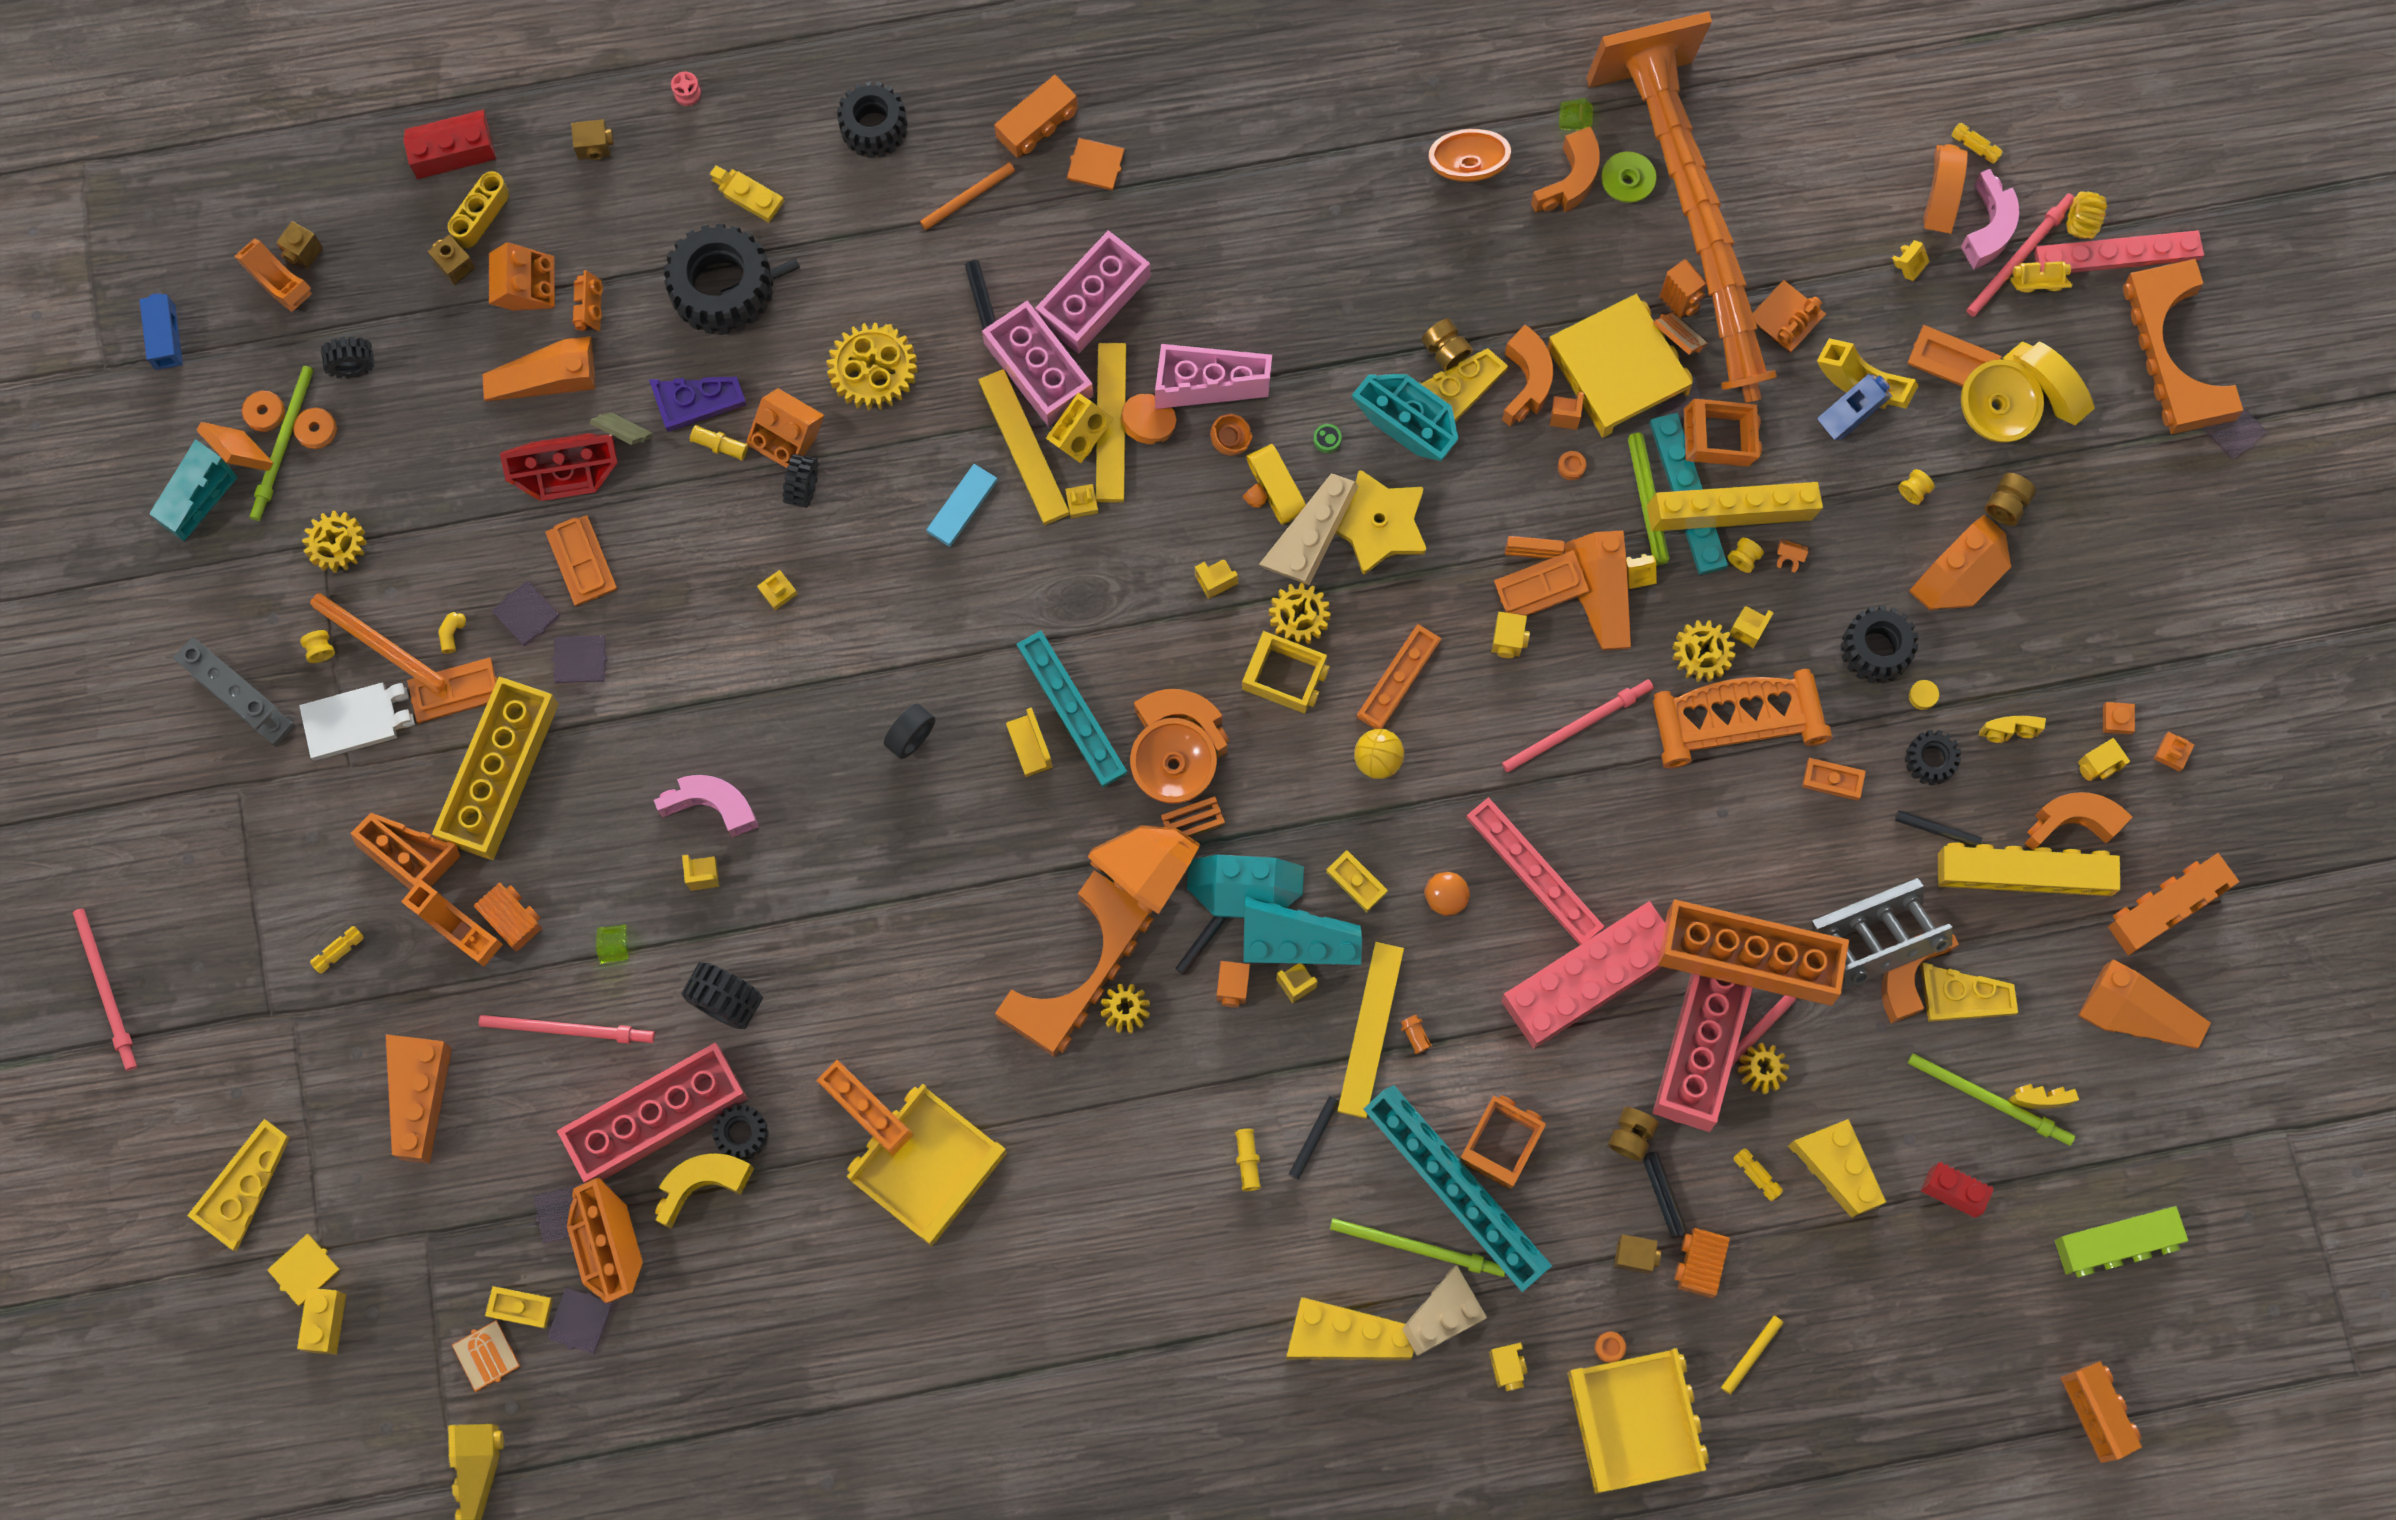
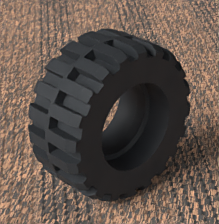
[664,223,774,335]

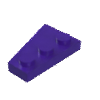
[649,377,747,432]

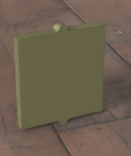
[589,412,653,445]

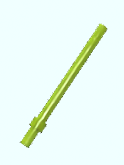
[249,366,314,521]
[1907,1053,2075,1146]
[1330,1218,1505,1277]

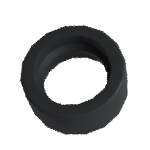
[883,704,936,759]

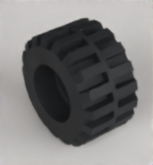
[837,82,908,158]
[1841,605,1919,684]
[681,962,763,1029]

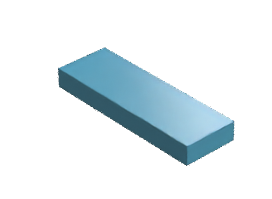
[926,464,998,547]

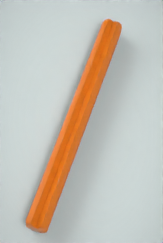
[310,593,447,693]

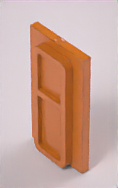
[1907,325,2001,387]
[545,515,618,607]
[1494,550,1590,616]
[407,657,497,723]

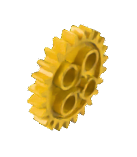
[827,323,918,410]

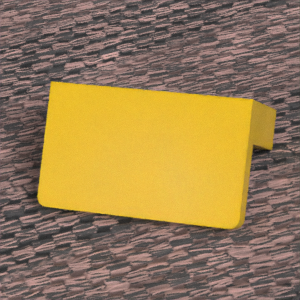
[1006,707,1053,777]

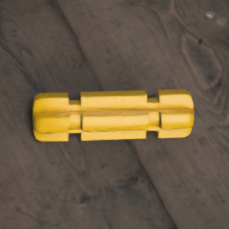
[1952,123,2003,163]
[310,926,364,974]
[1734,1148,1783,1201]

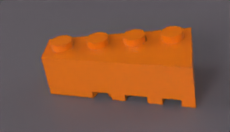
[2108,853,2240,956]

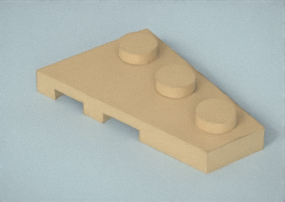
[1402,1265,1487,1356]

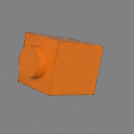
[1217,961,1250,1008]

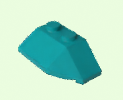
[1351,374,1458,461]
[1187,855,1304,918]

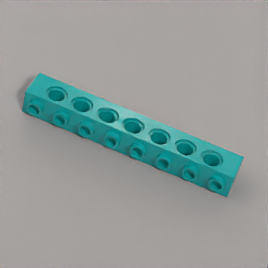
[1363,1085,1552,1292]

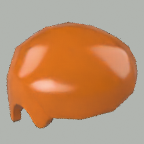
[1210,413,1253,456]
[1424,871,1470,916]

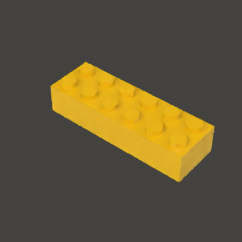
[432,676,559,861]

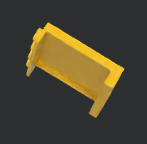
[1547,294,1693,438]
[847,1083,1007,1246]
[1567,1348,1709,1494]

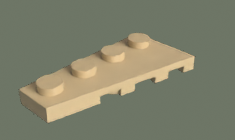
[1259,473,1358,585]

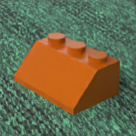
[2060,1361,2142,1463]

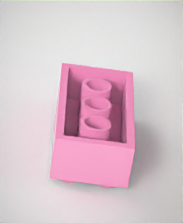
[1035,230,1151,354]
[982,301,1093,427]

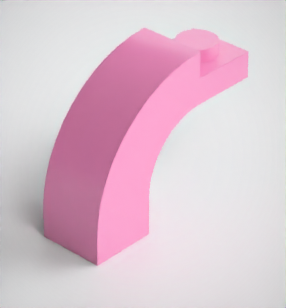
[1961,169,2019,270]
[654,775,759,838]

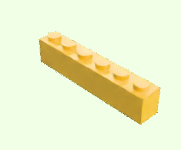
[1647,482,1823,532]
[1938,843,2120,896]

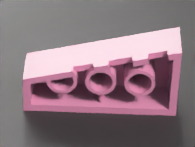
[1155,344,1272,409]

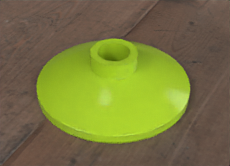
[1601,152,1656,203]

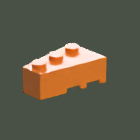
[350,813,460,890]

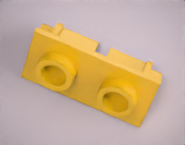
[2010,261,2072,292]

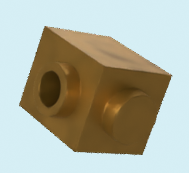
[571,119,614,160]
[276,221,323,269]
[428,235,476,285]
[1614,1234,1661,1274]

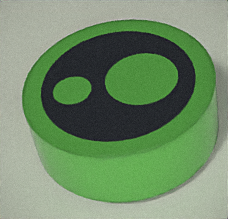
[1313,424,1342,453]

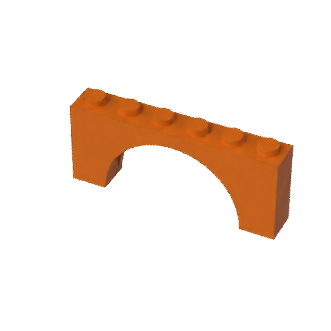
[2123,259,2243,435]
[995,870,1154,1057]

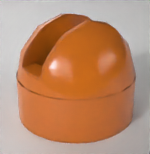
[1242,483,1267,508]

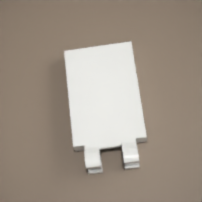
[299,682,415,761]

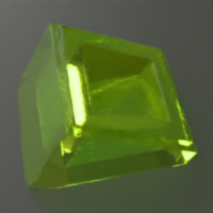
[1559,98,1593,130]
[596,924,629,963]

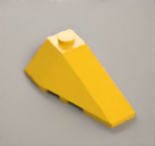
[448,1424,504,1520]

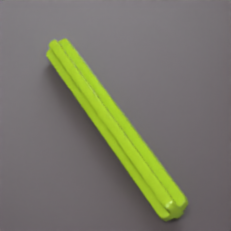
[1628,433,1669,565]

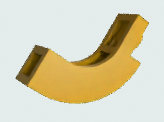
[1817,339,1918,409]
[2003,341,2095,425]
[655,1154,754,1229]

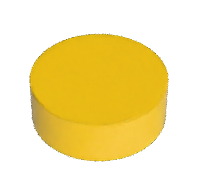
[1909,680,1939,710]

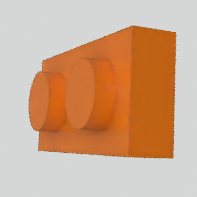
[1802,758,1866,801]

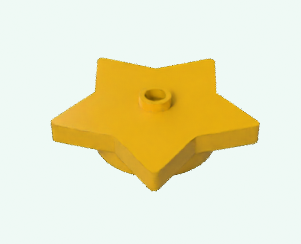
[1335,470,1426,574]

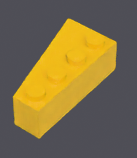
[1286,1297,1414,1360]

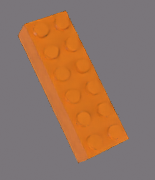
[1658,899,1849,1006]

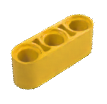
[448,172,509,249]
[1246,444,1306,525]

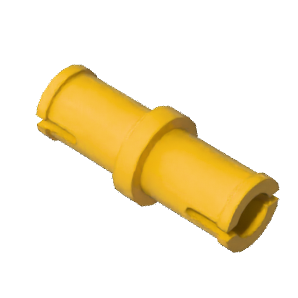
[690,425,748,461]
[1235,1129,1261,1191]

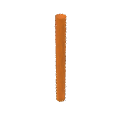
[920,162,1015,230]

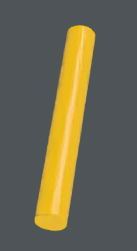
[1721,1316,1784,1395]

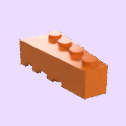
[386,1034,452,1164]

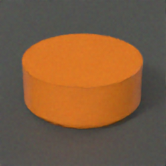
[1558,451,1586,480]
[1595,1332,1626,1363]

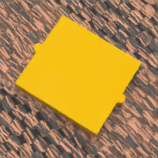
[267,1234,340,1306]

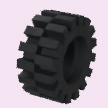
[321,336,375,379]
[782,454,819,508]
[1905,730,1961,785]
[712,1104,769,1161]

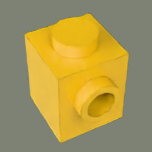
[1491,612,1530,658]

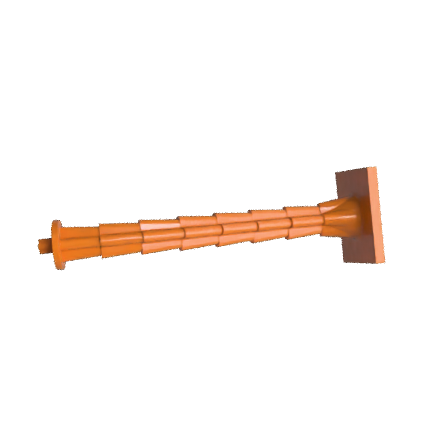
[1586,11,1777,403]

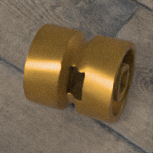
[1421,318,1473,371]
[1984,473,2037,526]
[1607,1107,1659,1162]

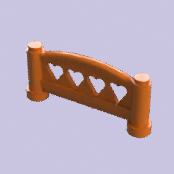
[1653,669,1833,769]

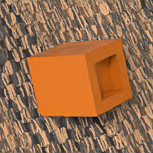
[1550,392,1584,430]

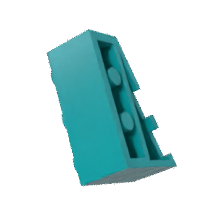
[150,439,238,541]

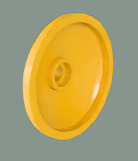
[1961,359,2044,443]

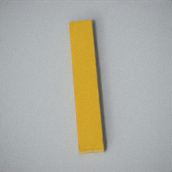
[1096,343,1126,502]
[978,369,1070,526]
[1337,942,1404,1119]

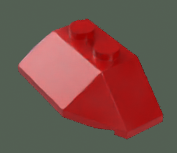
[500,433,618,501]

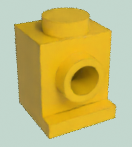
[2078,738,2130,781]
[1489,1343,1527,1391]

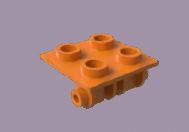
[1753,280,1826,353]

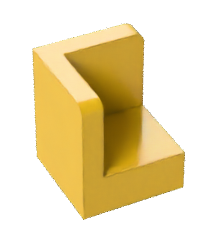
[1195,560,1238,599]
[1730,606,1774,649]
[682,855,719,891]
[1276,963,1318,1004]

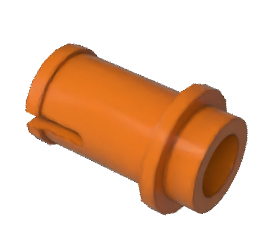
[1401,1015,1432,1054]

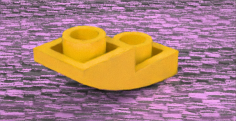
[1979,716,2046,743]
[2008,1084,2079,1110]

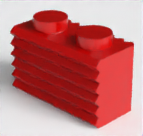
[1921,1162,1994,1218]

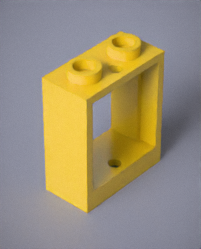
[1242,631,1330,714]

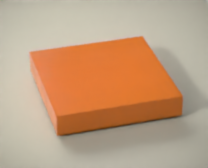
[197,422,273,471]

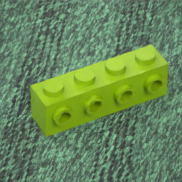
[2054,1206,2188,1278]

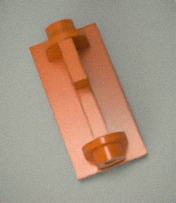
[572,270,603,331]

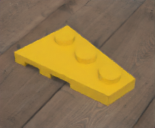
[1419,348,1508,422]
[1920,962,2018,1022]

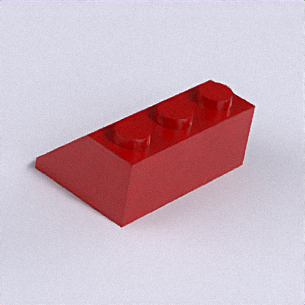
[404,110,496,179]

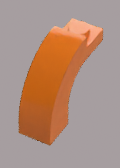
[1531,127,1600,213]
[1923,144,1968,234]
[234,238,312,312]
[1502,325,1553,427]
[1134,689,1229,758]
[2024,792,2133,851]
[401,879,503,967]
[1881,934,1959,1024]

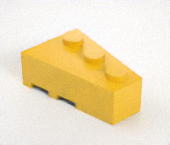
[1788,1119,1886,1218]

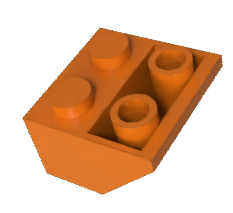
[489,242,555,311]
[746,388,824,468]

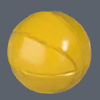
[1354,729,1404,779]

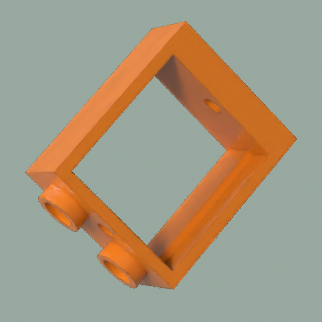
[1684,398,1762,467]
[1459,1095,1546,1190]

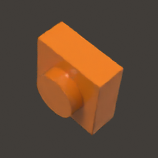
[2103,702,2135,734]

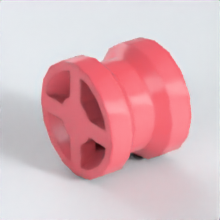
[671,72,701,106]

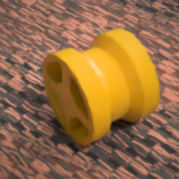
[1898,469,1935,505]
[1728,538,1764,573]
[300,630,335,663]

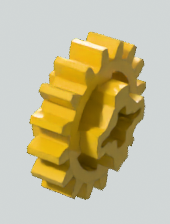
[302,511,367,573]
[1269,583,1330,644]
[1672,620,1735,682]

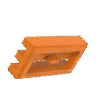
[1505,536,1564,559]
[1161,796,1225,837]

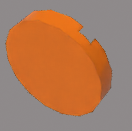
[1120,394,1176,444]

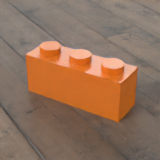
[994,75,1078,159]

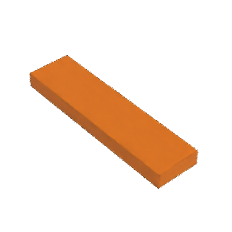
[1356,624,1442,729]
[816,1060,914,1156]

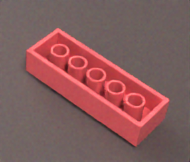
[1501,901,1665,1049]
[1652,973,1753,1132]
[557,1042,748,1183]

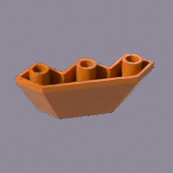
[1088,825,1200,914]

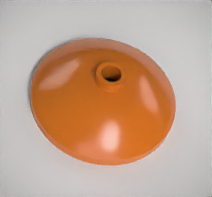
[1429,129,1511,182]
[1130,718,1217,804]

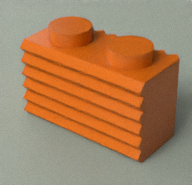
[1659,259,1707,319]
[474,883,543,952]
[1674,1228,1730,1298]

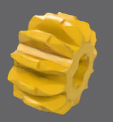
[2066,191,2107,239]
[1101,984,1150,1034]
[1737,1043,1789,1094]

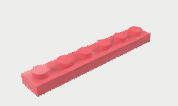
[2034,230,2204,273]
[1466,797,1605,945]

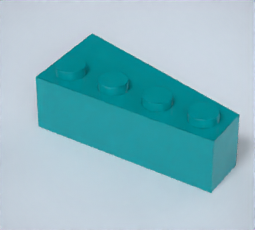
[1244,896,1362,965]

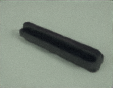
[965,260,996,330]
[1643,1151,1687,1238]

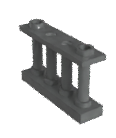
[173,637,295,747]
[1812,878,1952,989]

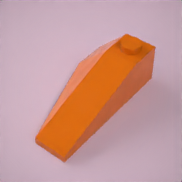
[482,336,596,402]
[1564,531,1631,650]
[2078,959,2211,1049]

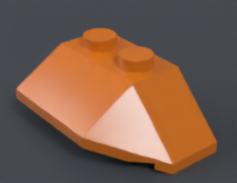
[1909,514,2011,610]
[567,1178,643,1303]

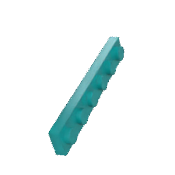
[1649,413,1728,576]
[1017,630,1127,788]

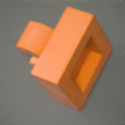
[1777,539,1808,573]
[2153,732,2194,772]

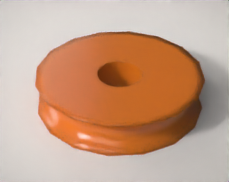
[241,390,285,432]
[293,407,337,449]

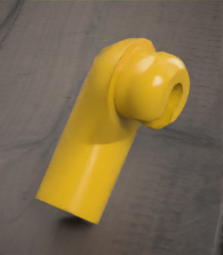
[438,612,466,654]

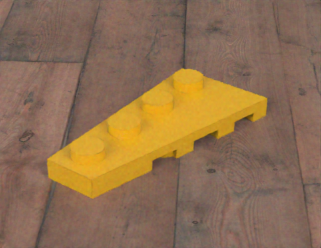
[187,1119,290,1252]

